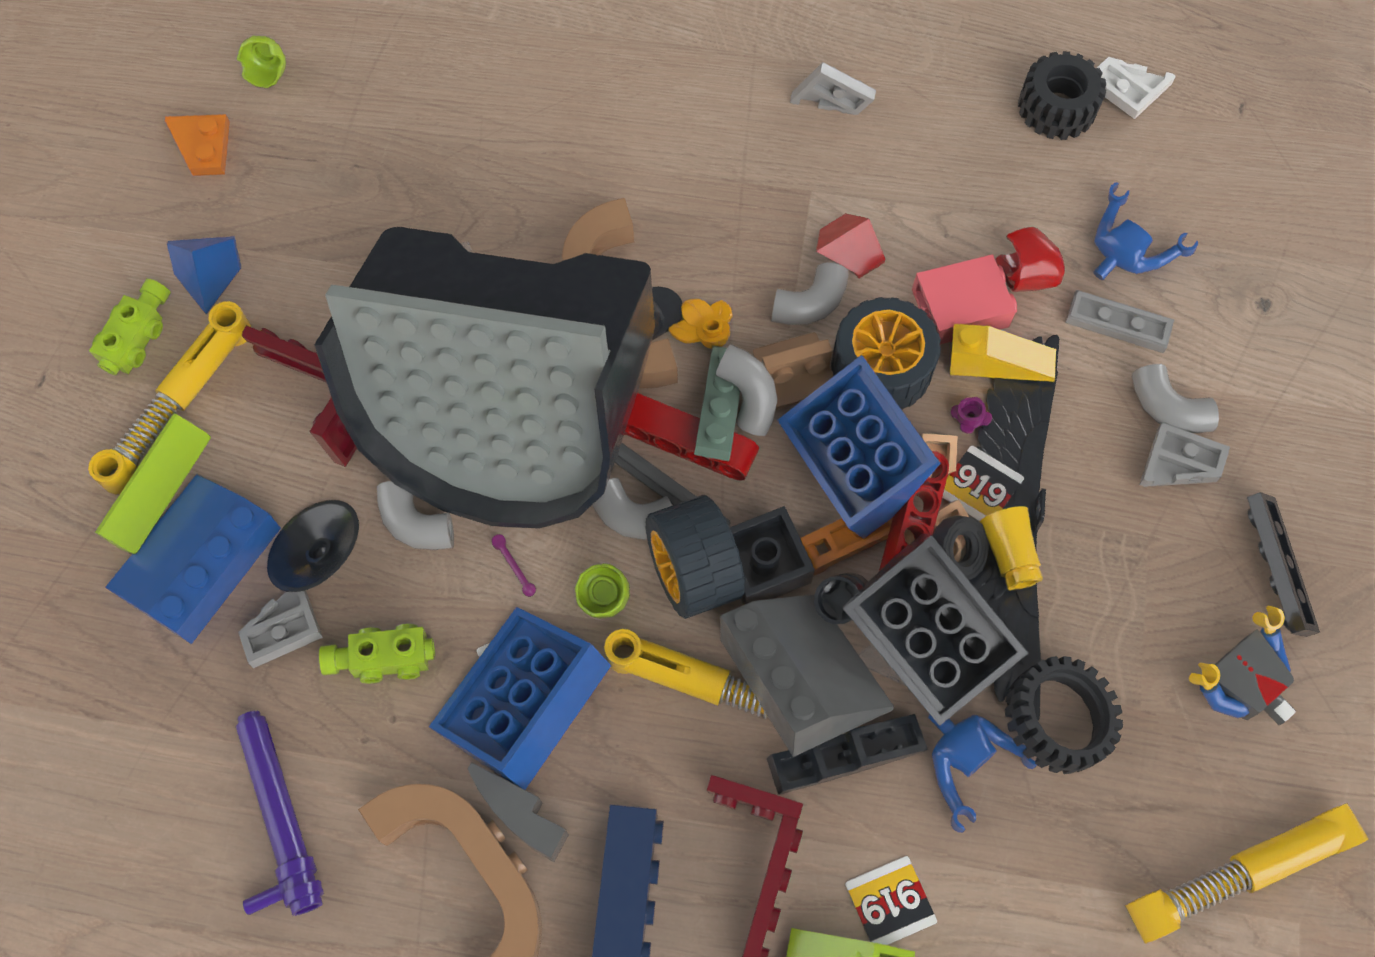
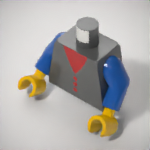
[1189,605,1296,725]

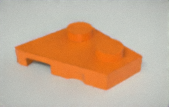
[165,114,230,176]

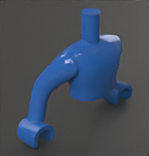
[1093,182,1198,280]
[928,715,1036,833]

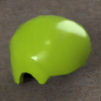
[236,35,286,88]
[575,563,630,619]

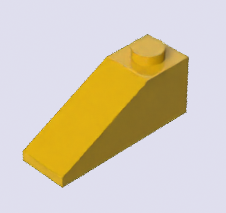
[950,324,1056,382]

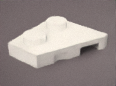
[1097,57,1176,119]

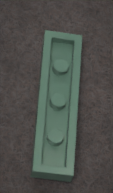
[694,346,740,461]

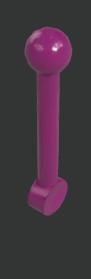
[492,534,536,597]

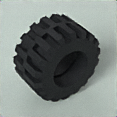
[1018,51,1106,140]

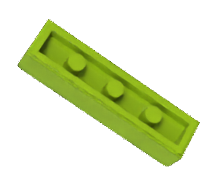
[95,413,211,554]

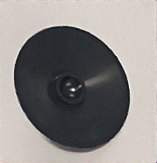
[267,500,359,592]

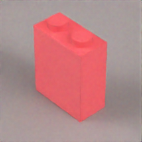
[912,254,1017,345]

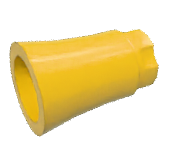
[979,506,1043,590]

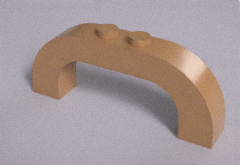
[562,198,678,389]
[358,784,542,957]

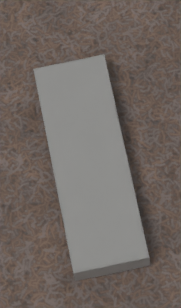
[1065,290,1174,353]

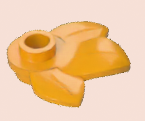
[668,299,733,349]

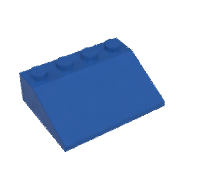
[777,355,941,539]
[105,474,281,644]
[429,607,611,790]

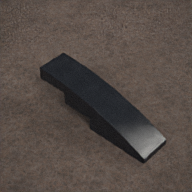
[766,714,928,795]

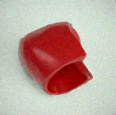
[995,227,1065,292]

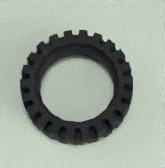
[1005,656,1123,774]

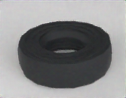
[933,515,989,580]

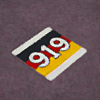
[942,446,1024,521]
[845,856,937,945]

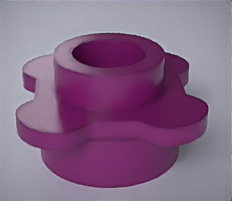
[951,397,992,434]

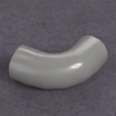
[771,262,849,325]
[716,344,777,436]
[1132,364,1219,433]
[592,478,672,540]
[377,481,454,550]

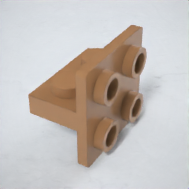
[753,332,833,410]

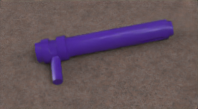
[236,711,324,916]

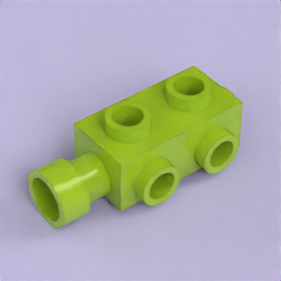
[89,278,171,375]
[319,624,435,684]

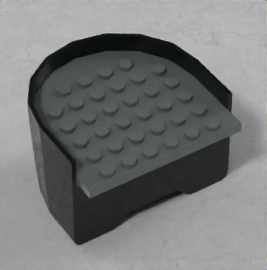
[314,227,655,529]

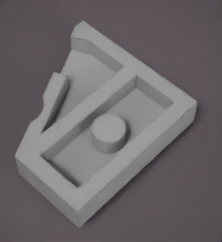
[790,62,876,115]
[1139,422,1230,487]
[238,590,323,668]

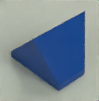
[167,236,241,314]

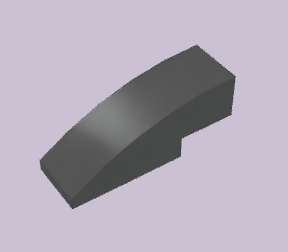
[468,762,569,862]

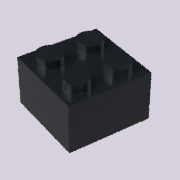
[729,506,815,605]

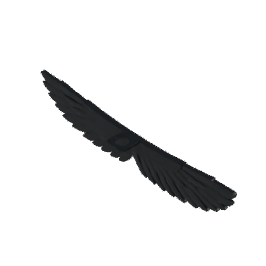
[969,335,1060,721]

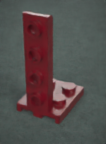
[242,325,357,467]
[707,775,803,957]

